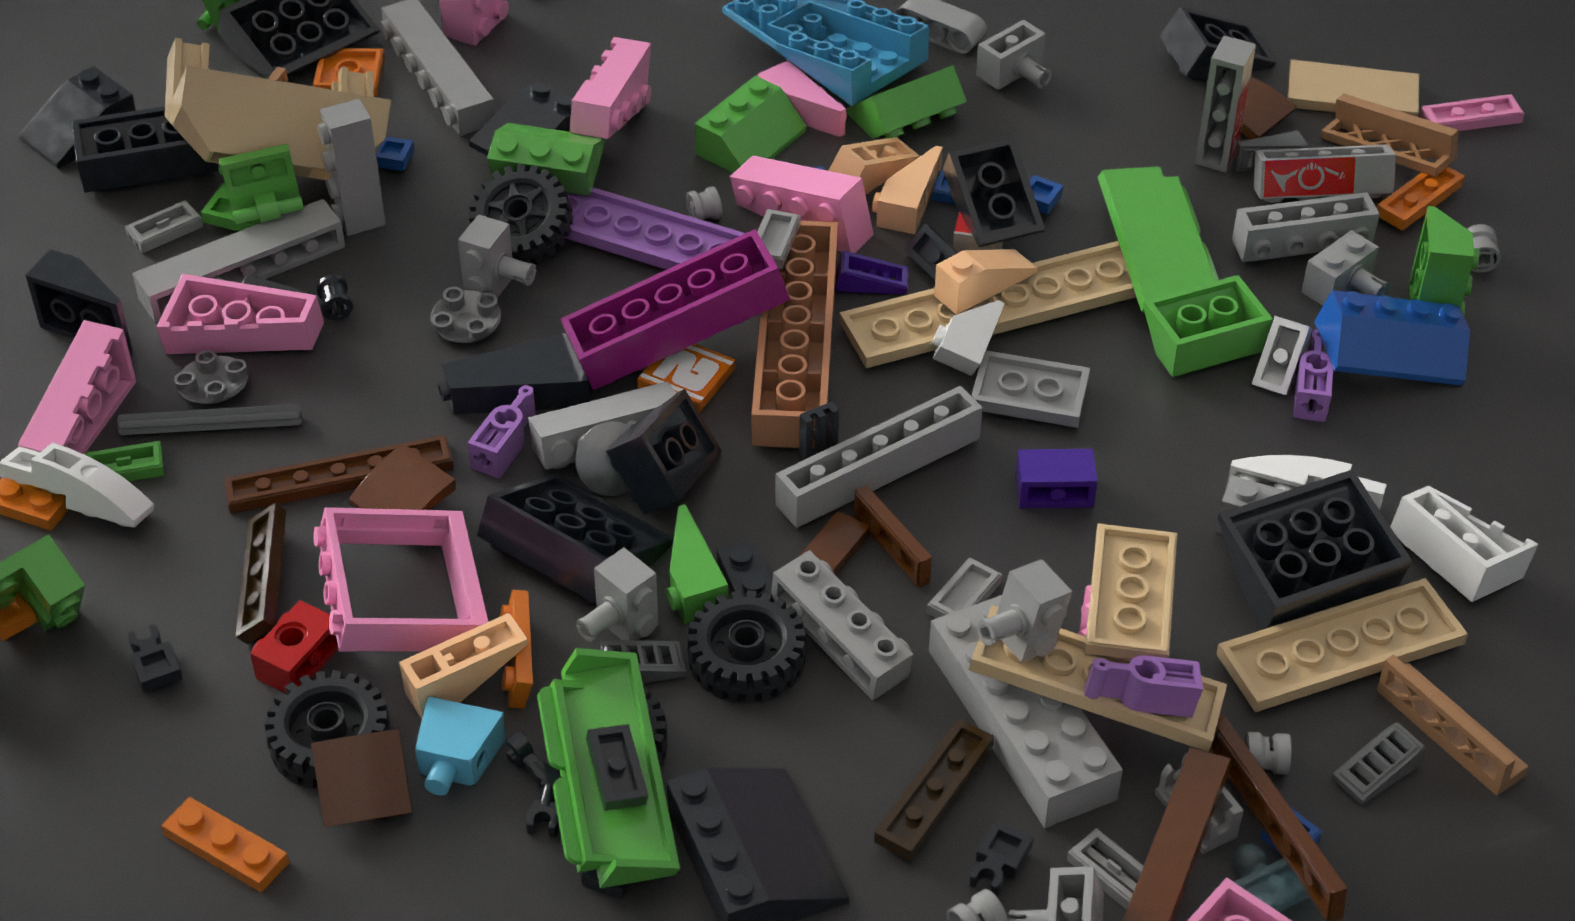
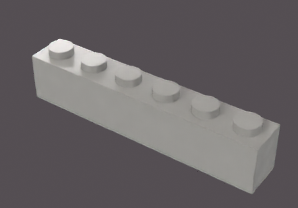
[379,0,495,136]
[132,199,345,323]
[775,386,983,528]

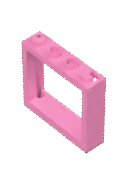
[314,507,488,652]

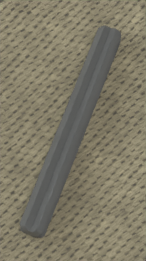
[117,404,303,436]

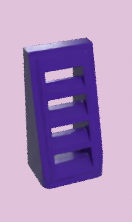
[835,251,909,294]

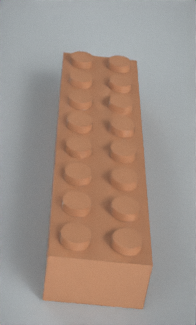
[751,221,838,449]

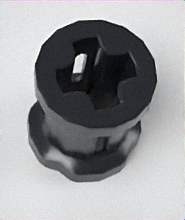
[316,274,353,321]

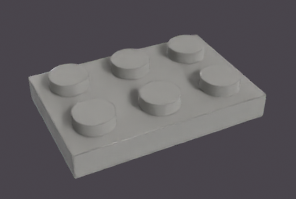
[972,350,1090,428]

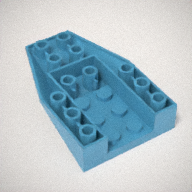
[722,0,929,106]

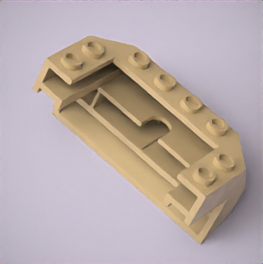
[165,38,391,180]

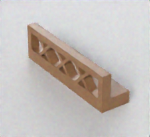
[1321,93,1459,177]
[1376,654,1529,796]

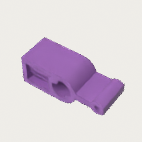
[1293,329,1333,422]
[467,385,536,479]
[1084,656,1203,718]

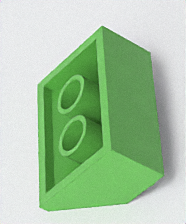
[846,65,967,139]
[695,75,807,173]
[487,123,605,196]
[1408,206,1480,316]
[1143,275,1273,377]

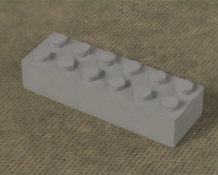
[929,595,1123,829]

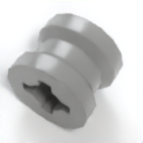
[686,186,722,221]

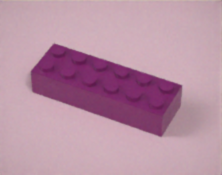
[561,229,790,390]

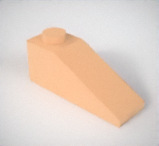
[828,137,920,195]
[872,146,942,234]
[934,249,1037,315]
[399,613,528,719]

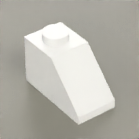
[932,300,1005,376]
[1252,316,1314,396]

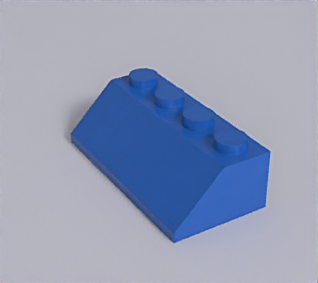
[1314,290,1470,386]

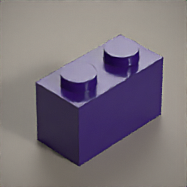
[1015,449,1098,508]

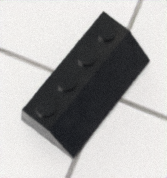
[72,106,219,193]

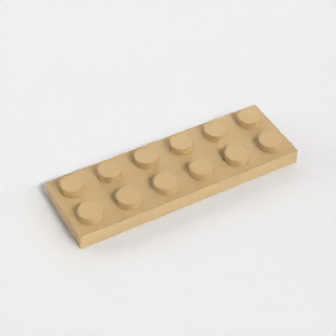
[1216,578,1468,712]
[968,605,1227,752]

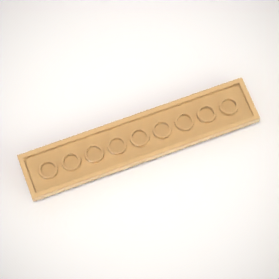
[839,241,1136,368]

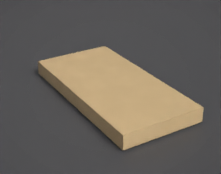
[1287,60,1419,117]
[1084,524,1177,659]

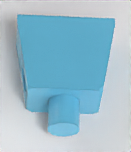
[416,696,506,796]

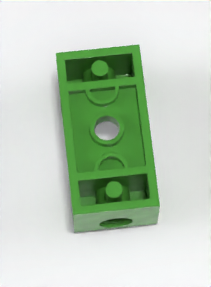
[0,534,85,631]

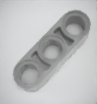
[895,0,987,54]

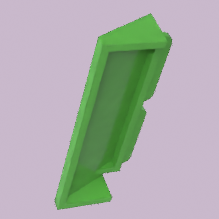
[1098,166,1219,313]
[537,648,680,889]

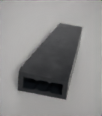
[437,333,590,414]

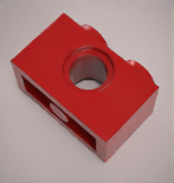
[250,600,338,694]

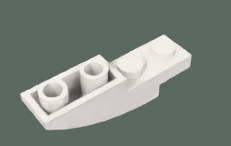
[0,443,154,528]
[1226,455,1387,510]

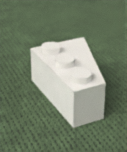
[1390,485,1539,602]

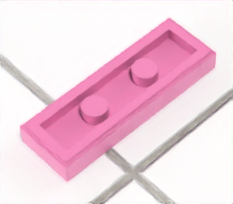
[1420,94,1525,131]

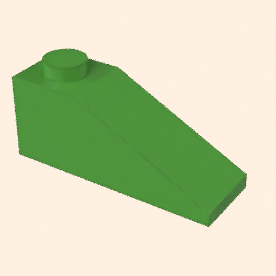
[666,504,728,624]

